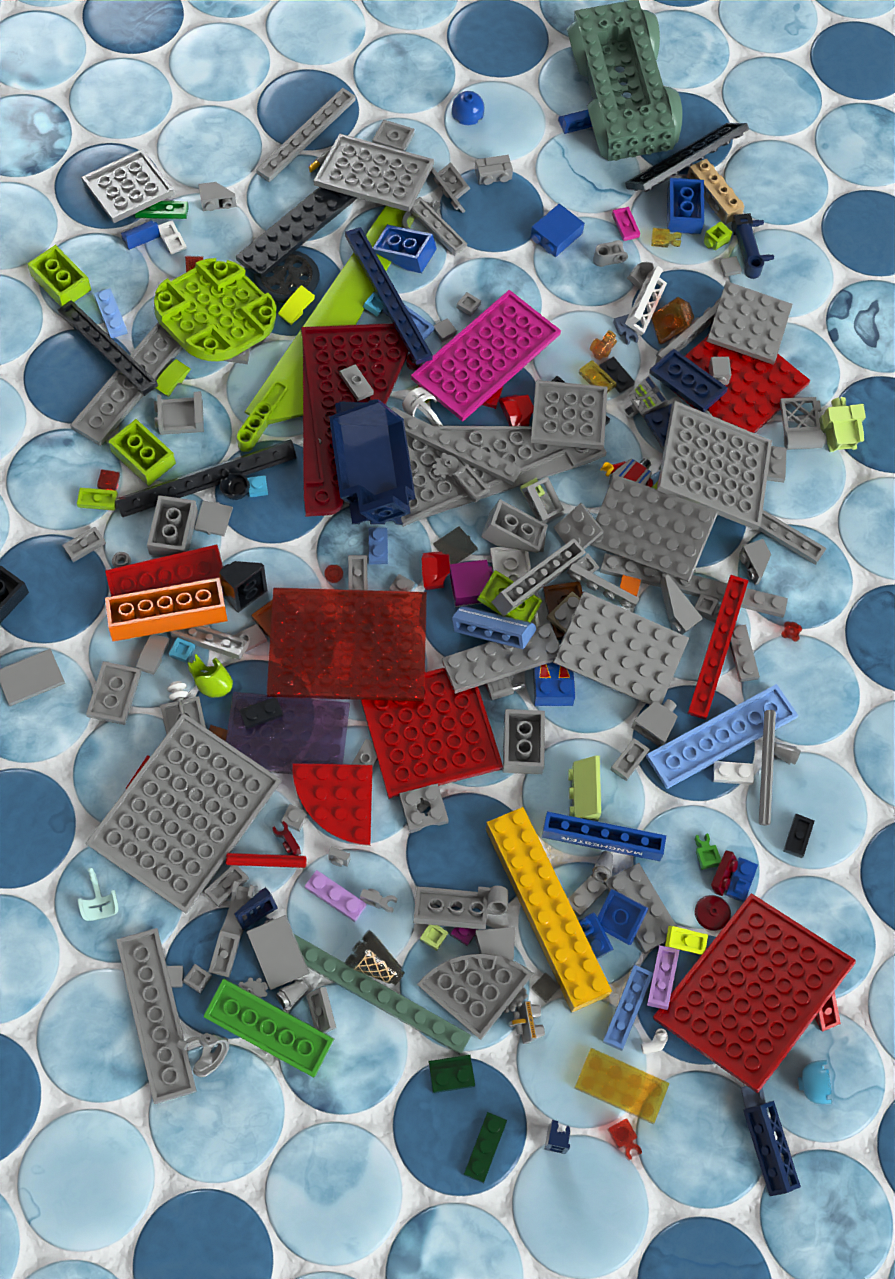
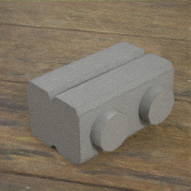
[475,155,513,185]

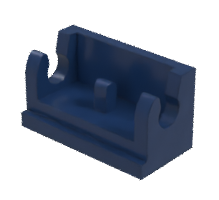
[544,1120,570,1154]

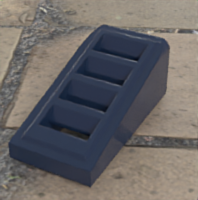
[234,887,278,930]

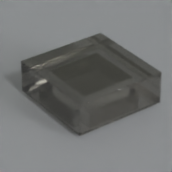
[531,972,561,1003]

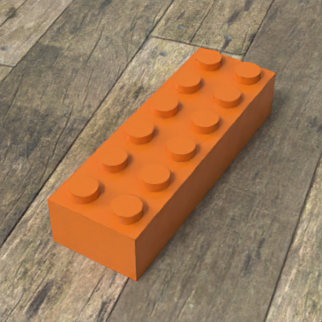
[105,578,228,642]

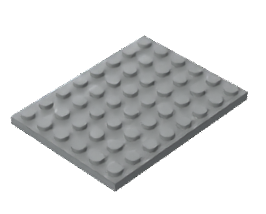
[86,713,282,914]

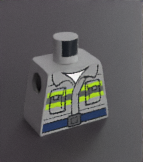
[625,376,670,419]

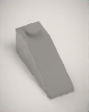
[660,574,703,635]

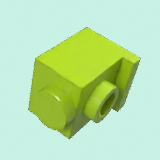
[704,221,732,251]

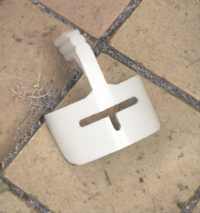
[402,387,443,426]

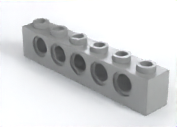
[492,539,586,617]

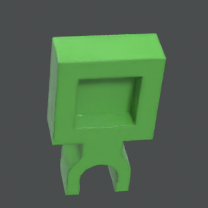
[695,833,721,870]

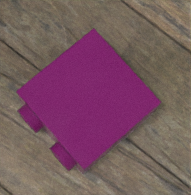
[449,560,493,607]

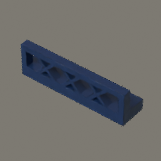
[743,1101,801,1196]

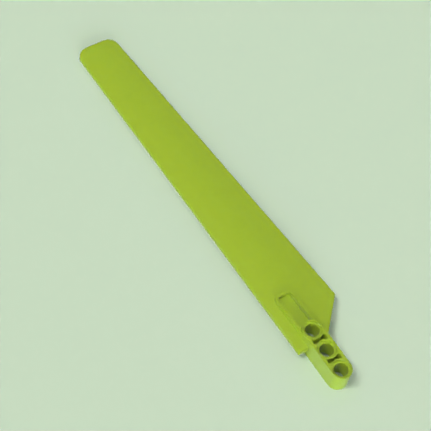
[237,206,416,452]

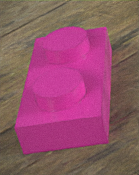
[612,207,640,241]

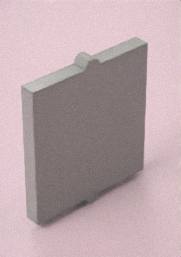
[194,500,233,536]

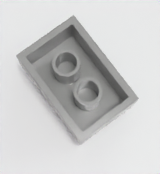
[147,495,198,557]
[503,709,545,774]

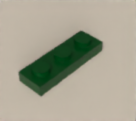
[464,1112,507,1184]

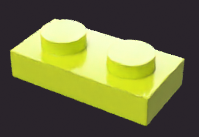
[665,926,708,955]

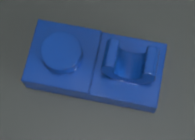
[725,857,758,903]
[579,913,614,959]

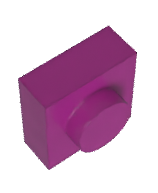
[450,927,479,946]

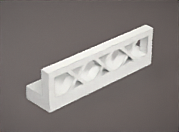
[625,266,667,336]

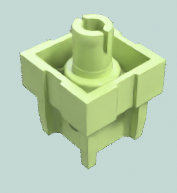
[819,397,866,452]

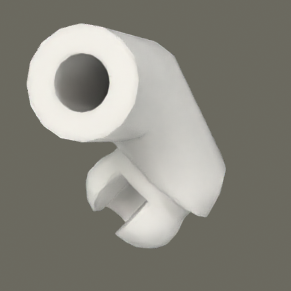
[641,1028,668,1054]

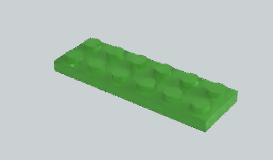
[203,979,335,1078]

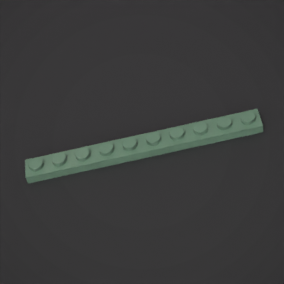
[294,934,471,1055]

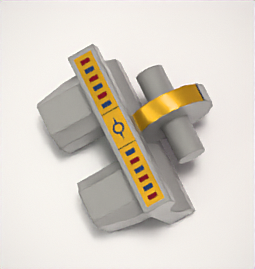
[509,1001,545,1044]

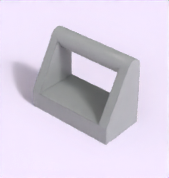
[522,477,564,521]

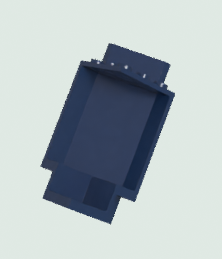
[329,399,416,525]

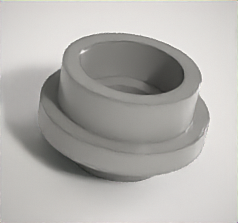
[112,552,131,568]

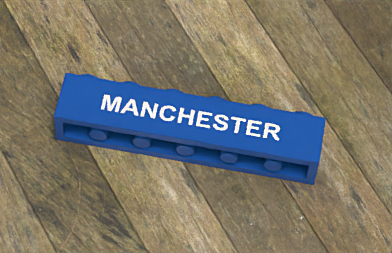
[541,811,667,862]

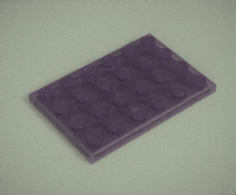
[226,692,350,774]

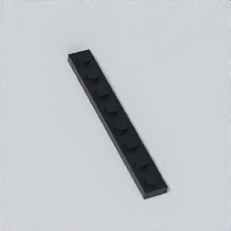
[58,300,158,396]

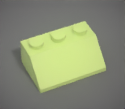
[568,756,601,822]

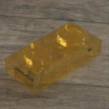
[579,360,616,393]

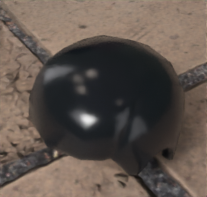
[220,473,250,500]

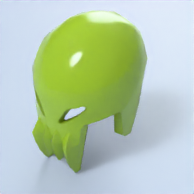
[188,654,233,698]

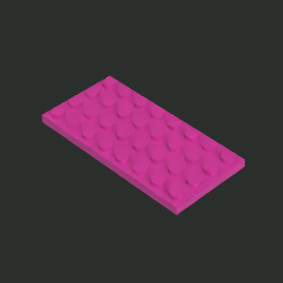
[411,290,561,422]

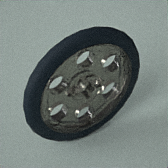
[254,251,320,303]

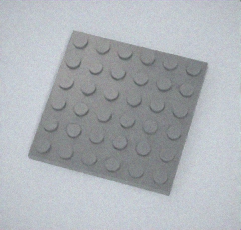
[657,401,772,530]

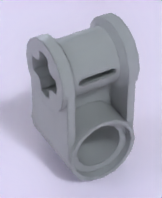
[593,240,628,267]

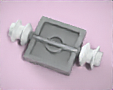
[160,681,206,735]

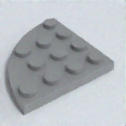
[417,954,534,1040]

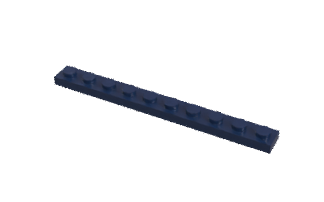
[345,227,433,365]

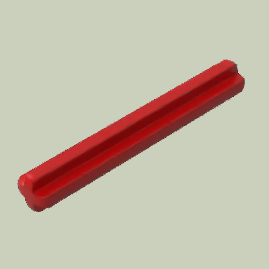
[226,853,307,868]

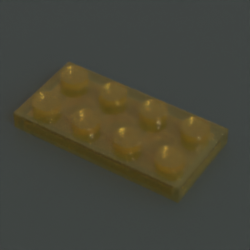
[574,1048,670,1124]

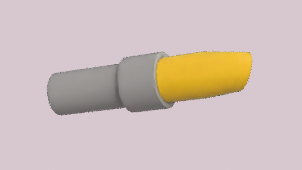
[309,150,330,173]

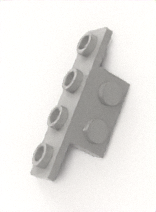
[429,162,471,213]

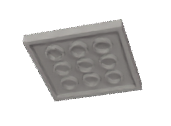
[82,149,175,223]
[707,281,792,365]
[531,380,608,450]

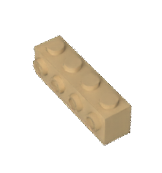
[687,159,745,224]

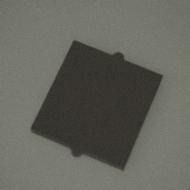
[433,526,478,564]

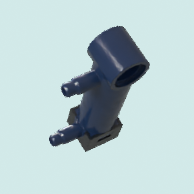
[731,213,774,279]

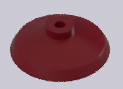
[695,895,731,931]

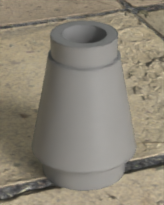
[774,742,801,765]
[592,851,613,882]
[276,980,308,1008]

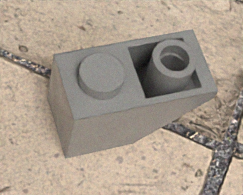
[199,182,237,211]
[739,539,771,585]

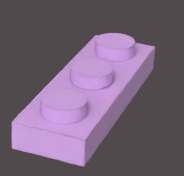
[305,870,367,922]
[647,945,680,1010]

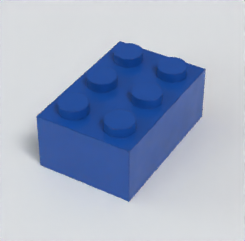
[667,178,704,234]

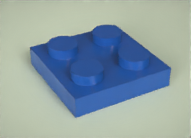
[597,889,649,945]

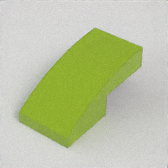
[156,359,191,397]

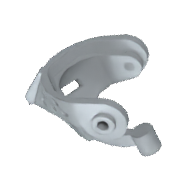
[177,1033,229,1077]

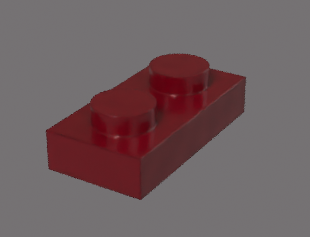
[711,850,738,896]

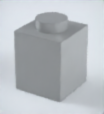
[708,357,731,385]

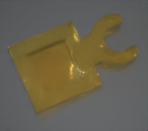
[651,228,682,248]

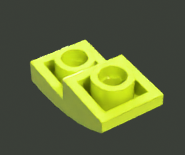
[278,285,315,325]

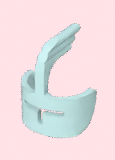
[78,868,118,921]

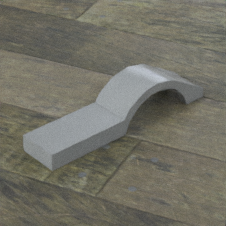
[208,881,255,978]

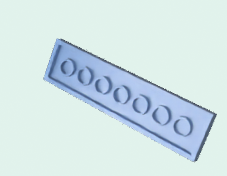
[646,684,798,789]

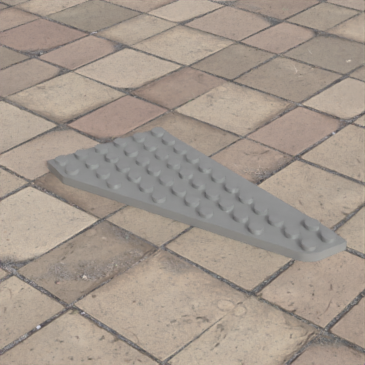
[401,426,607,527]

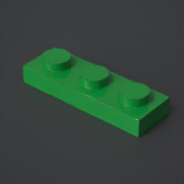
[135,201,189,219]

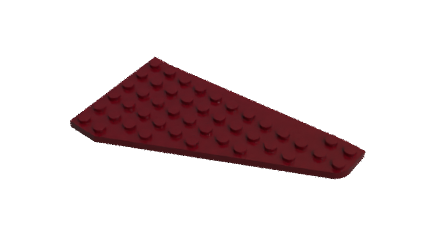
[301,323,409,517]

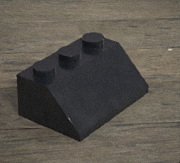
[219,561,268,613]

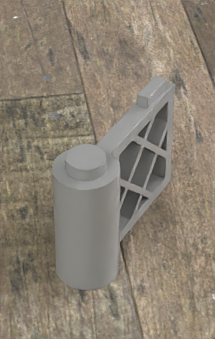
[780,397,827,450]

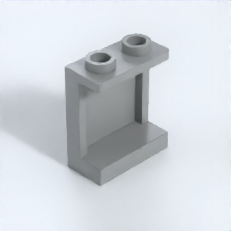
[154,391,204,435]

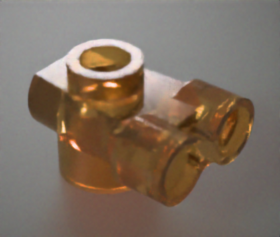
[590,330,617,360]

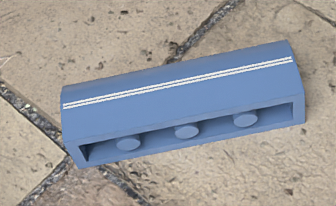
[452,606,536,649]

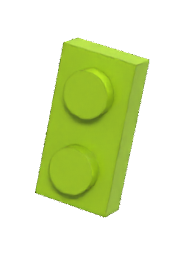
[77,488,118,511]

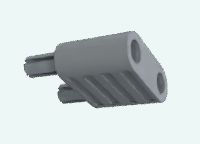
[485,676,525,701]

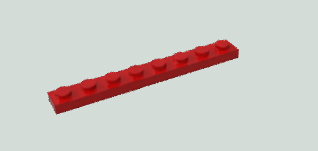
[687,575,749,720]

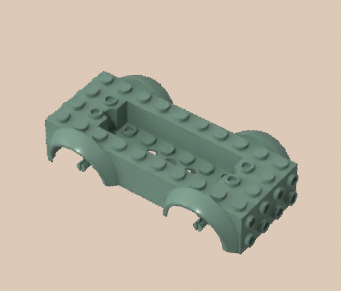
[567,0,682,161]

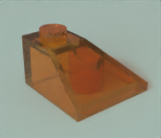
[651,297,694,345]

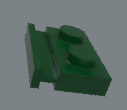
[428,1055,475,1093]

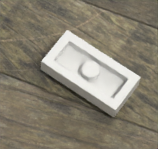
[713,761,754,785]

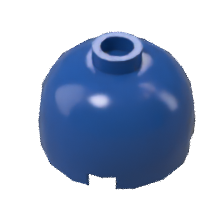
[451,91,485,125]

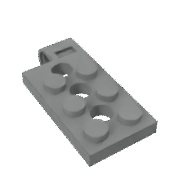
[413,886,508,930]

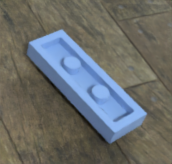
[94,288,128,338]

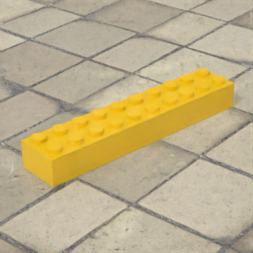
[485,807,612,1013]

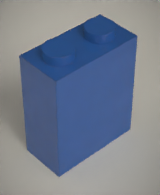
[530,203,585,257]

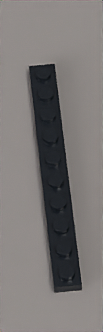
[116,439,297,518]

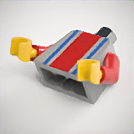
[600,458,653,487]

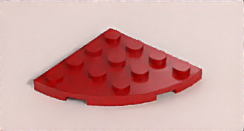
[293,763,373,846]

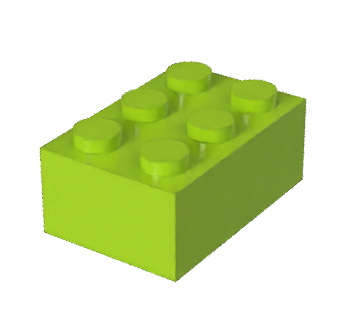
[27,245,91,307]
[108,419,176,487]

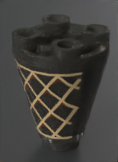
[344,930,405,985]

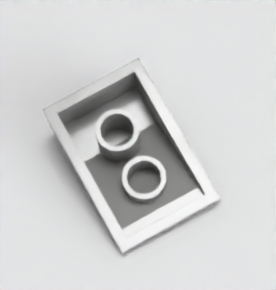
[481,499,548,553]

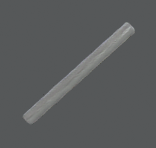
[759,710,776,826]

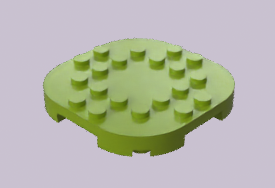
[154,258,276,361]

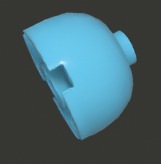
[798,1060,832,1104]

